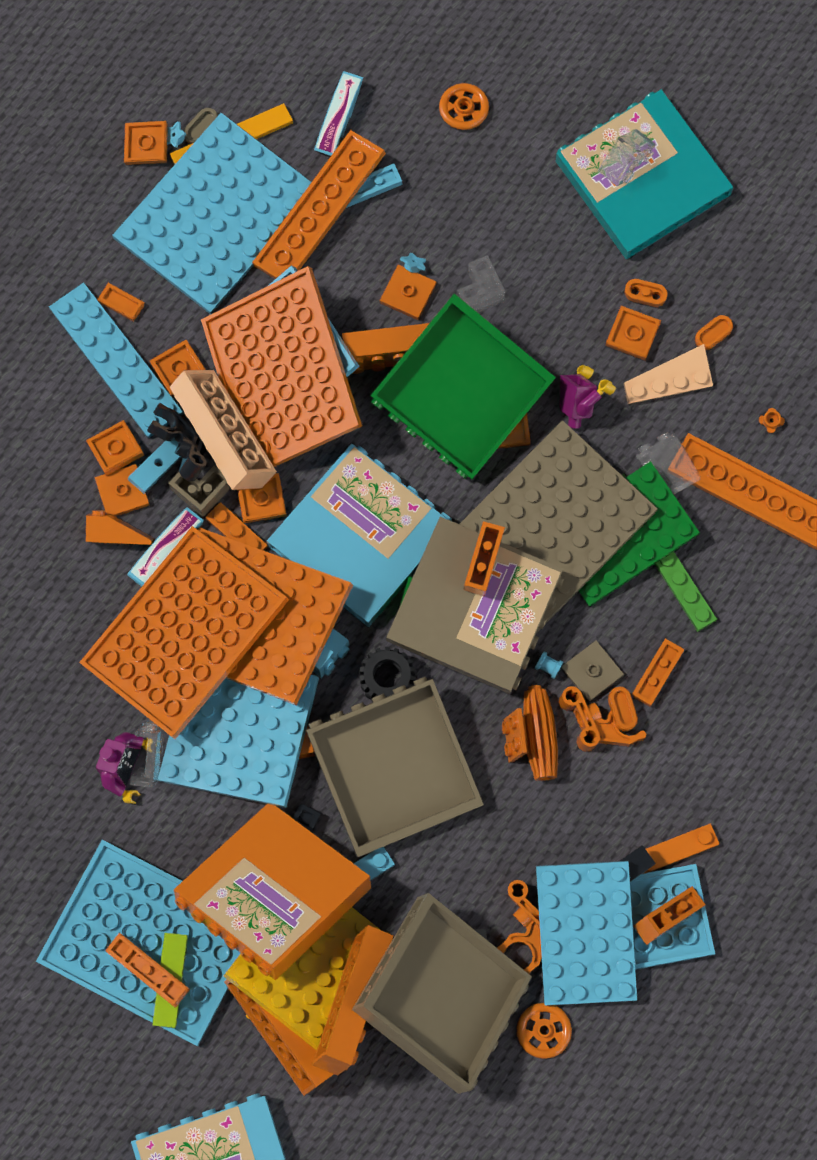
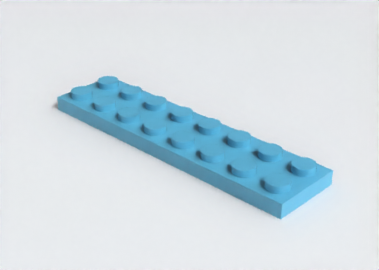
[49,283,183,439]

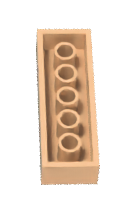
[170,370,277,490]

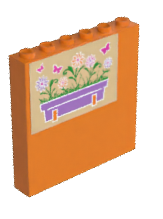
[174,804,371,980]

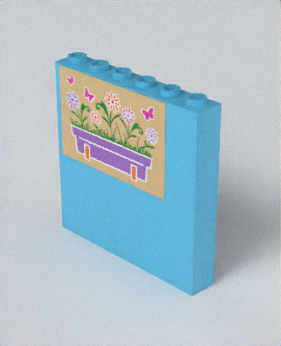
[267,444,452,627]
[131,1093,286,1160]

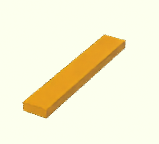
[170,103,293,165]

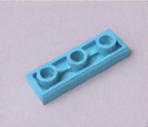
[128,440,181,494]

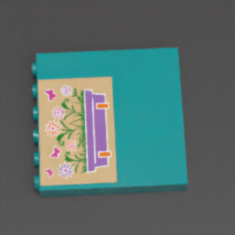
[555,89,733,260]

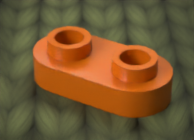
[624,279,667,307]

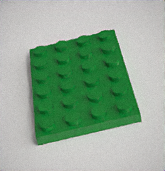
[579,461,700,607]

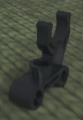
[147,403,207,481]

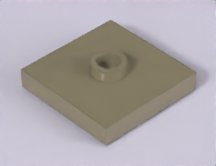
[561,641,624,702]

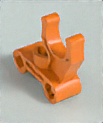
[559,686,646,752]
[497,880,542,974]

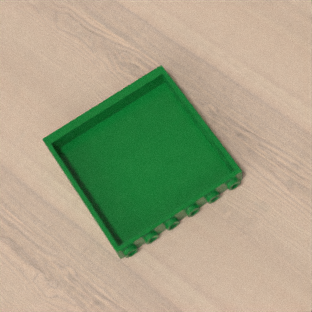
[370,293,556,480]

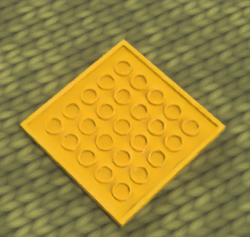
[224,907,393,1050]

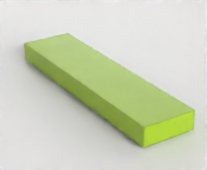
[152,933,188,1028]

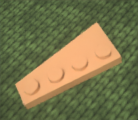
[624,344,713,404]

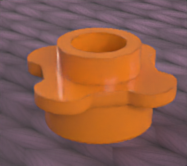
[758,408,785,433]

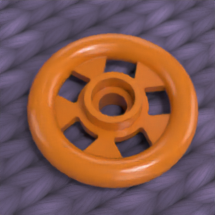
[439,83,489,130]
[517,1003,572,1059]

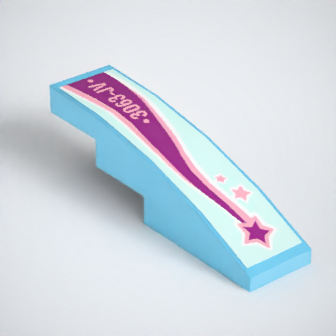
[314,71,363,156]
[128,507,203,587]

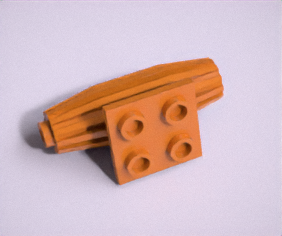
[502,685,558,781]

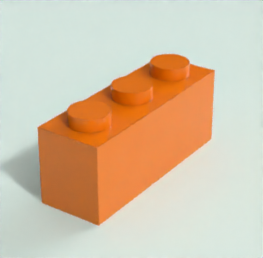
[463,521,505,596]

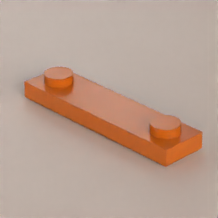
[643,823,719,874]
[105,933,190,1008]

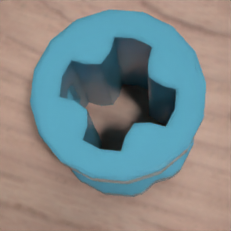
[535,651,563,679]

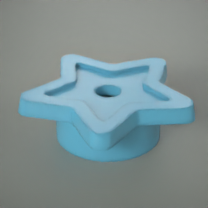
[167,122,186,148]
[400,253,426,273]

